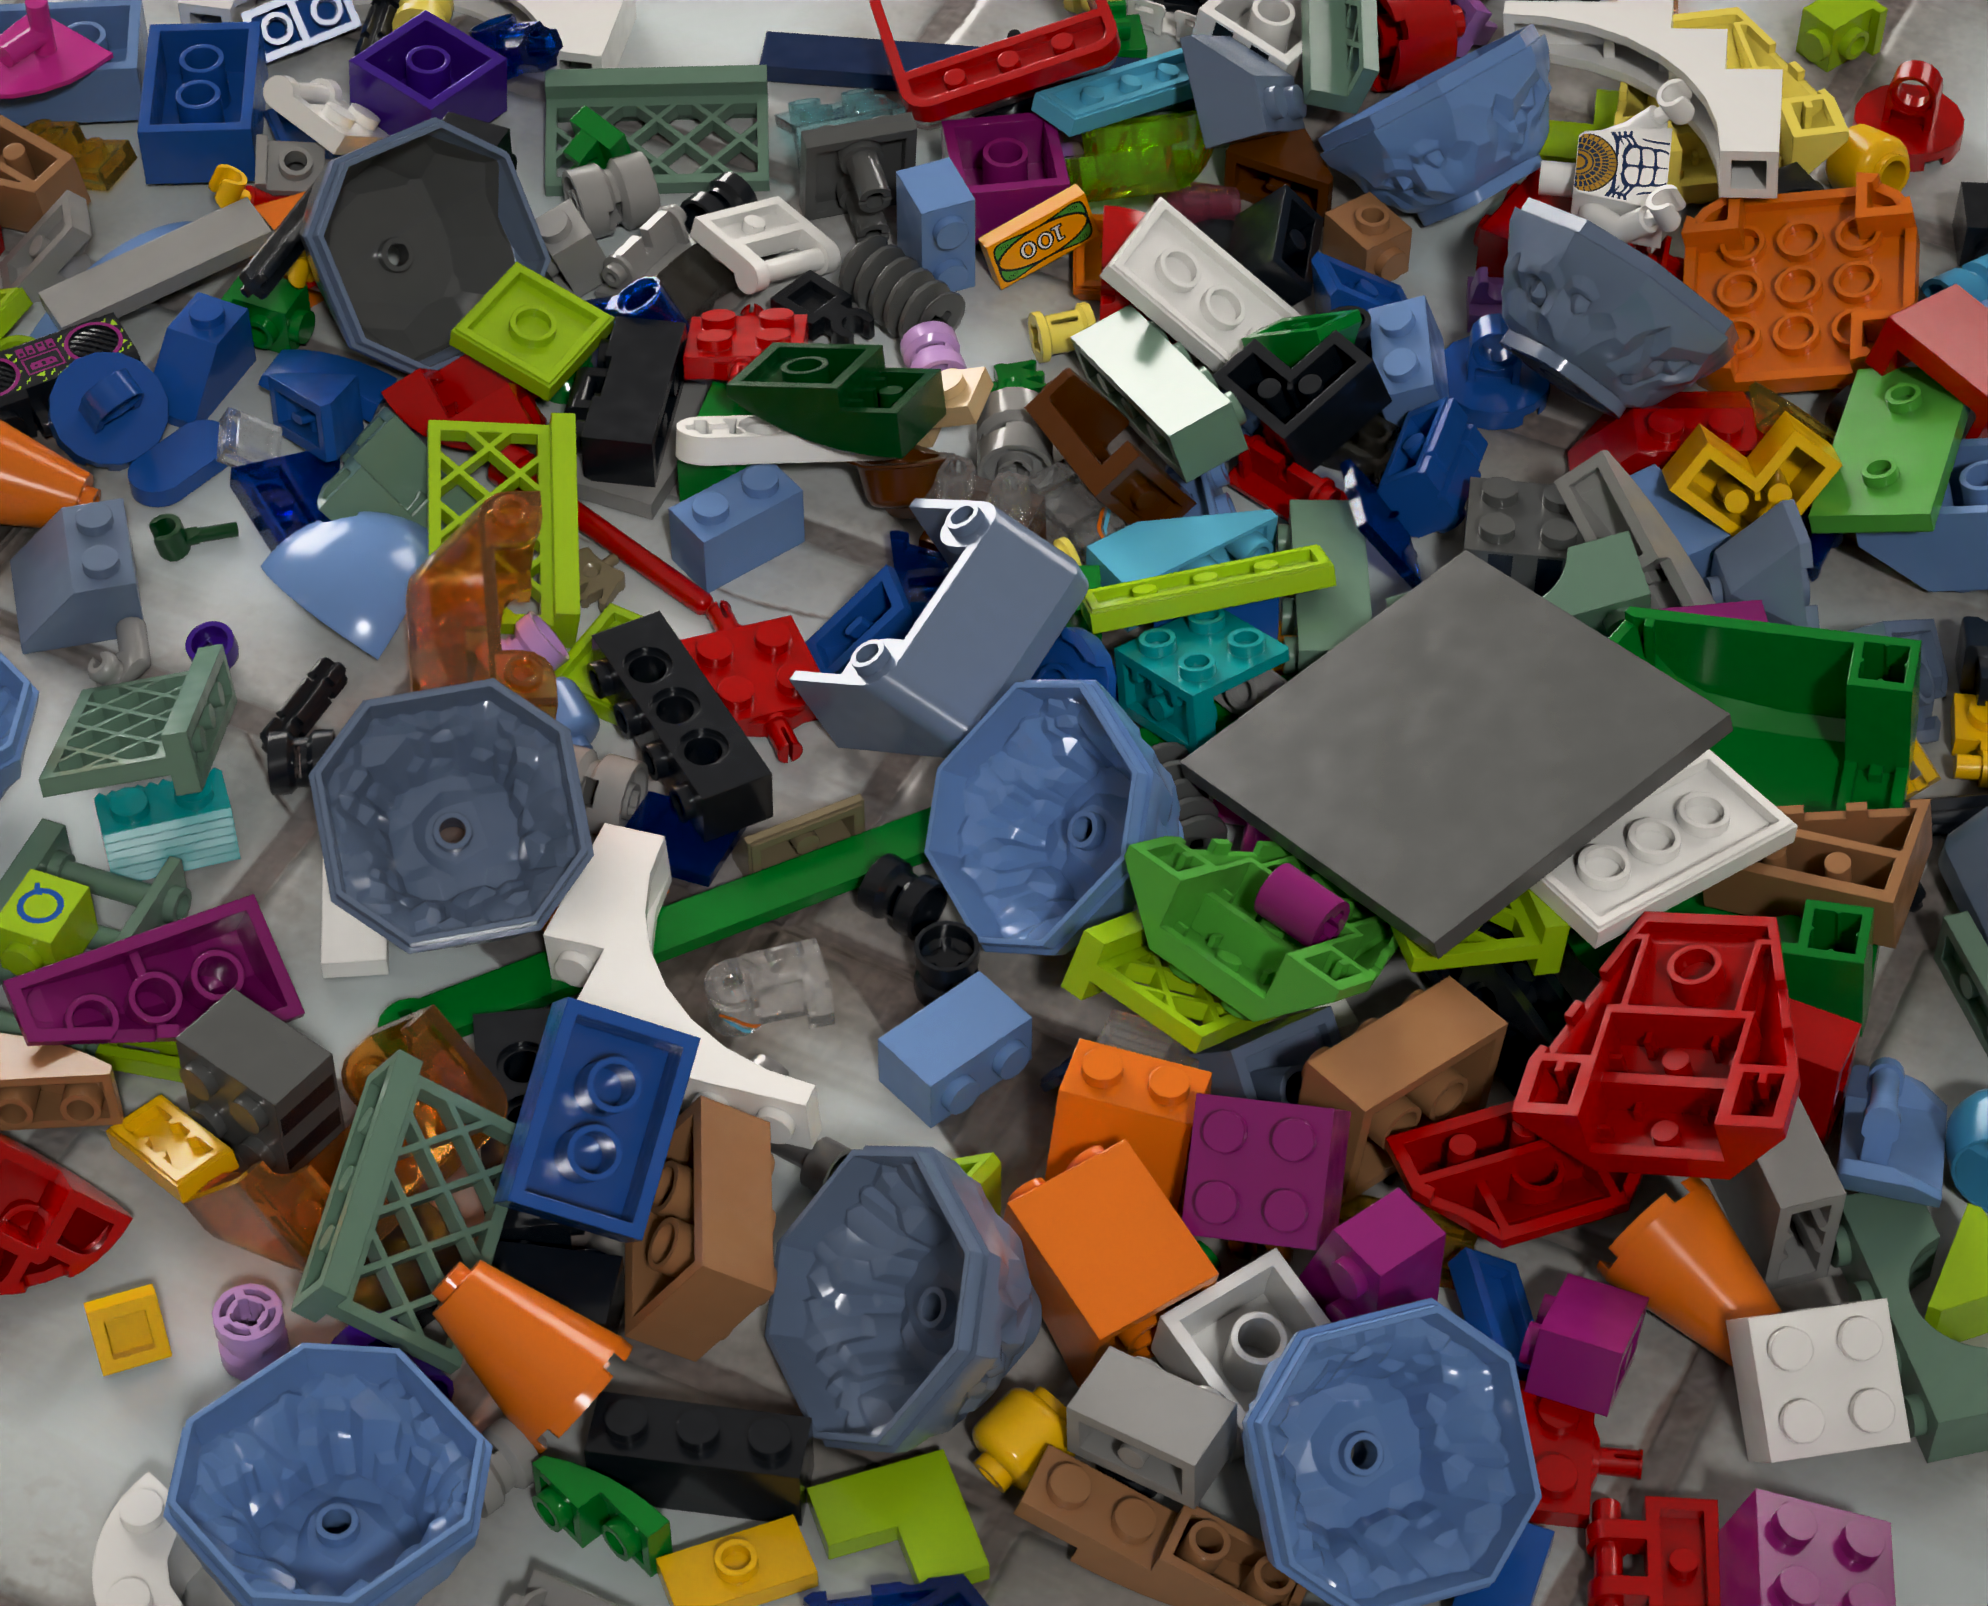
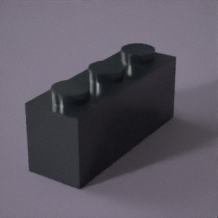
[584,1391,814,1526]

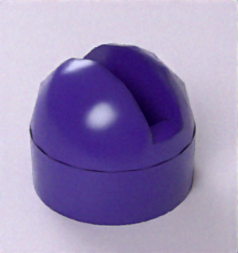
[185,621,239,670]

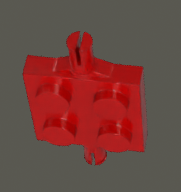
[683,304,809,383]
[680,600,821,763]
[1519,1380,1643,1529]

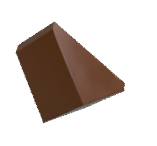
[1224,128,1334,227]

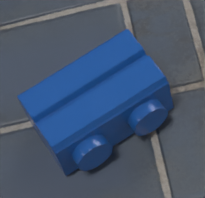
[1376,397,1488,538]

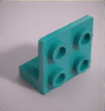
[1114,609,1290,754]

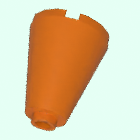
[0,419,101,528]
[1596,1177,1783,1367]
[431,1260,633,1454]

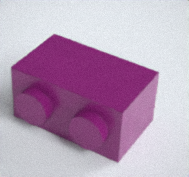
[1519,1273,1649,1417]

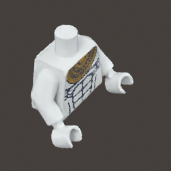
[1538,78,1695,248]

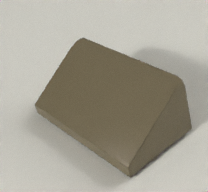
[732,793,865,877]

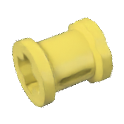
[1028,302,1096,363]

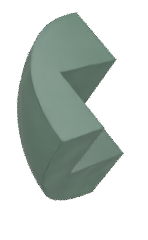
[317,406,478,530]

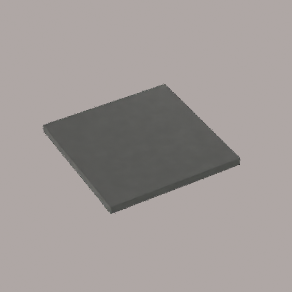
[1180,550,1733,959]

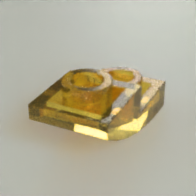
[25,119,137,191]

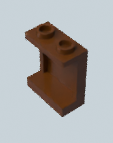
[1024,368,1197,525]

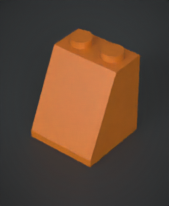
[1044,1038,1212,1219]
[1003,1139,1219,1388]

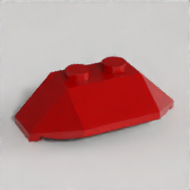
[1567,391,1775,475]
[1384,1100,1643,1249]

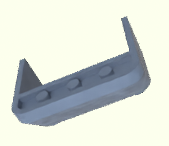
[789,498,1089,758]

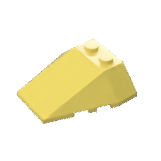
[1614,7,1849,204]

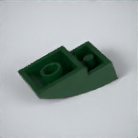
[726,342,946,459]

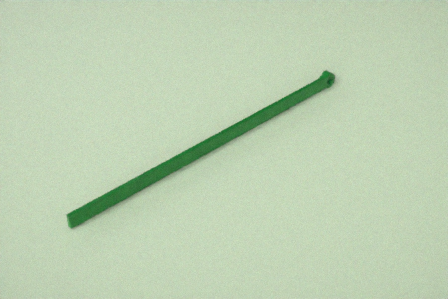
[378,674,1295,1069]

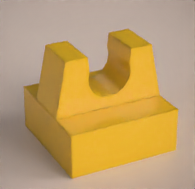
[83,1283,172,1376]

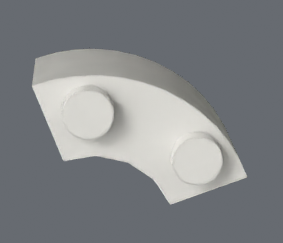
[92,1471,202,1606]

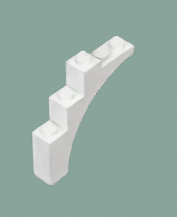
[1503,0,1783,199]
[543,823,822,1150]

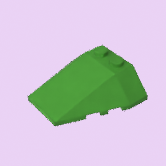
[1124,836,1399,1022]

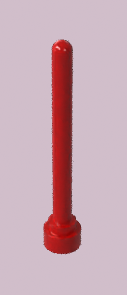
[488,444,714,615]

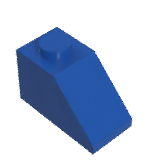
[154,292,256,428]

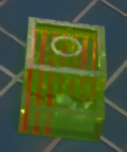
[1065,110,1215,202]

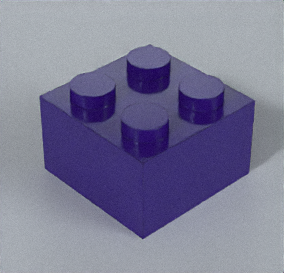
[349,10,507,135]

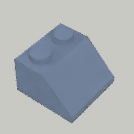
[1180,35,1307,149]
[10,498,144,654]

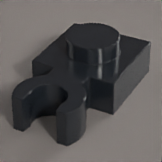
[770,270,875,344]

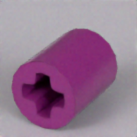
[1254,863,1350,947]

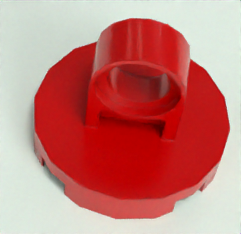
[1852,60,1965,172]

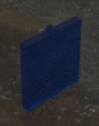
[1339,458,1423,589]
[625,791,747,887]

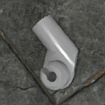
[88,617,151,687]

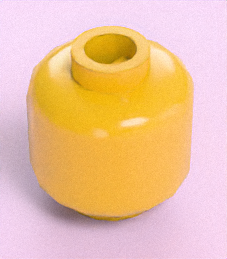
[1825,124,1910,192]
[972,1386,1076,1493]

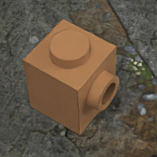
[1322,192,1412,281]

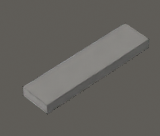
[38,197,272,331]

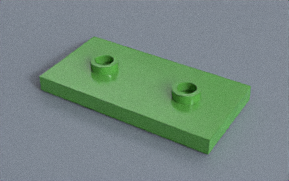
[1808,367,1971,534]

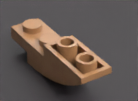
[0,1033,124,1131]
[1013,1445,1307,1606]

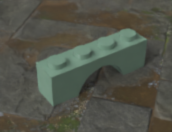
[1386,531,1651,636]
[1830,1192,1988,1463]

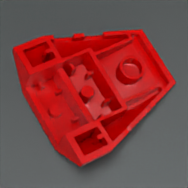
[1511,911,1801,1180]

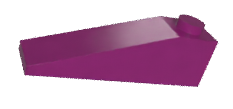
[2,894,305,1046]

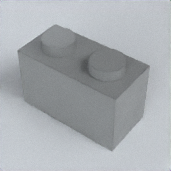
[1066,1346,1237,1509]

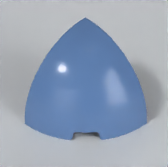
[261,511,428,660]

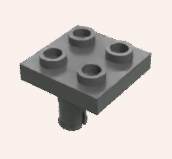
[799,112,917,243]

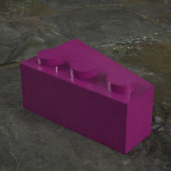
[1298,1187,1446,1323]

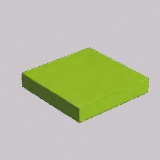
[449,262,615,402]

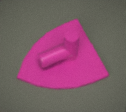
[0,0,113,99]

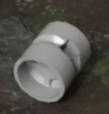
[562,151,661,239]
[977,387,1054,500]
[573,744,649,836]

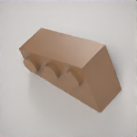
[0,114,91,232]
[1703,799,1933,949]

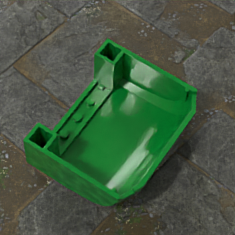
[1567,606,1922,1037]

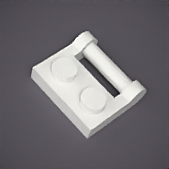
[263,75,390,155]
[690,196,841,294]

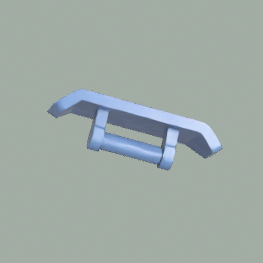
[1836,1057,1947,1208]

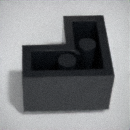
[1212,330,1392,472]

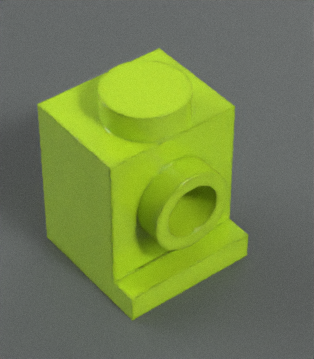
[1796,0,1888,72]

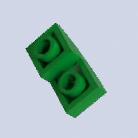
[532,1455,673,1577]

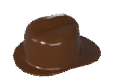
[846,445,957,519]

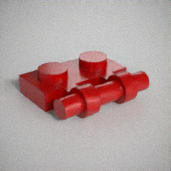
[1585,1496,1721,1606]

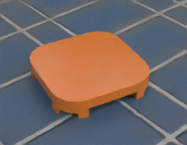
[1681,172,1920,394]

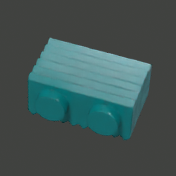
[94,768,241,881]

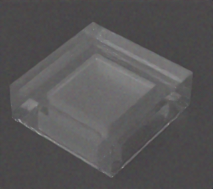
[216,407,282,482]

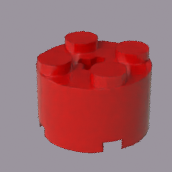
[1370,0,1466,92]

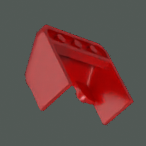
[869,0,1121,130]

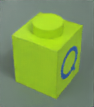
[0,868,99,976]

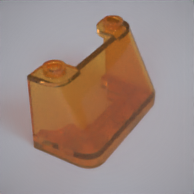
[406,491,558,719]
[184,1004,508,1273]

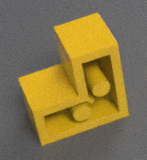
[1661,411,1843,537]

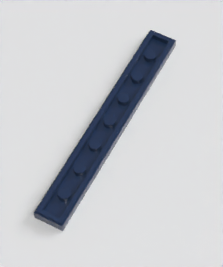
[759,31,1195,113]

